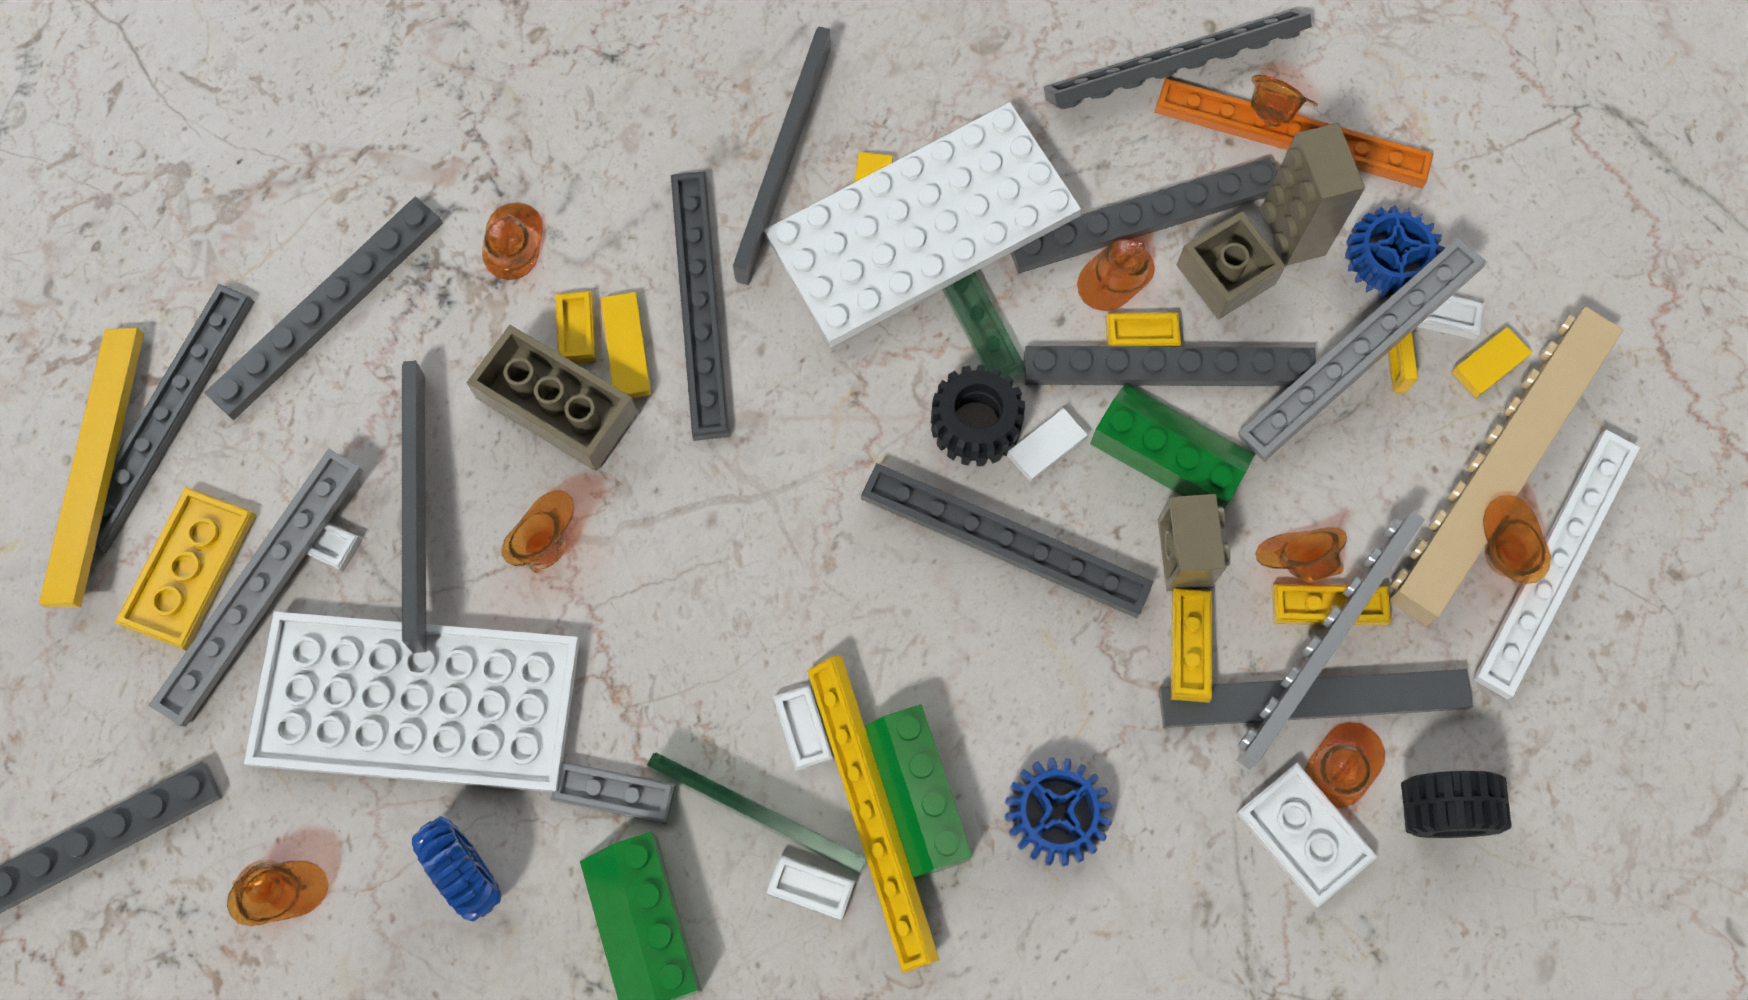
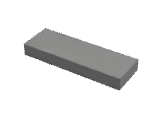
[550,761,676,824]

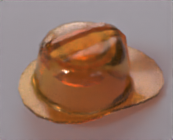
[1251,74,1318,128]
[482,202,543,280]
[1077,239,1155,311]
[501,490,575,573]
[1483,495,1551,584]
[1255,527,1347,583]
[1305,722,1385,808]
[227,859,329,926]

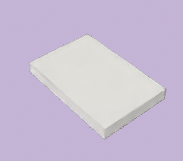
[1236,763,1378,908]

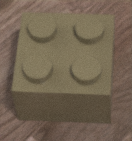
[1176,211,1285,320]
[1157,494,1230,591]

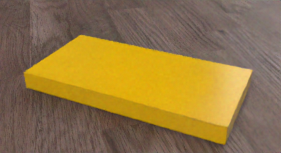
[114,487,256,651]

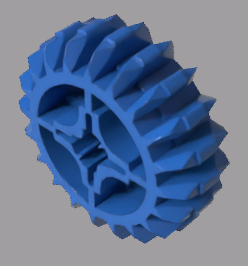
[1345,205,1446,299]
[1004,758,1112,867]
[412,816,501,922]

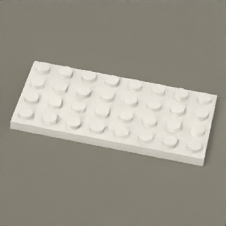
[764,102,1081,347]
[244,611,580,792]

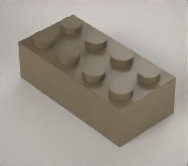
[1261,123,1365,266]
[466,325,638,471]

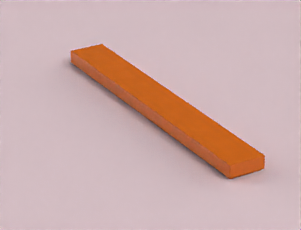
[1154,78,1434,189]

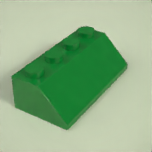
[1090,383,1255,509]
[865,704,972,880]
[580,831,702,1000]

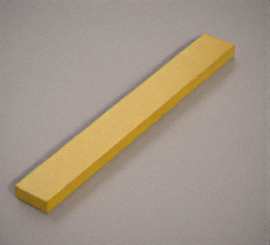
[38,328,144,608]
[807,655,940,973]

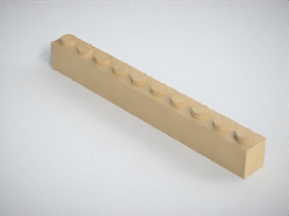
[1389,306,1624,626]

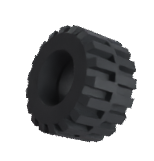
[930,364,1025,466]
[1401,771,1512,838]

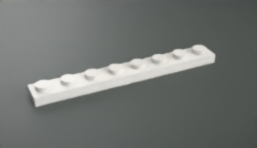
[1473,429,1640,700]

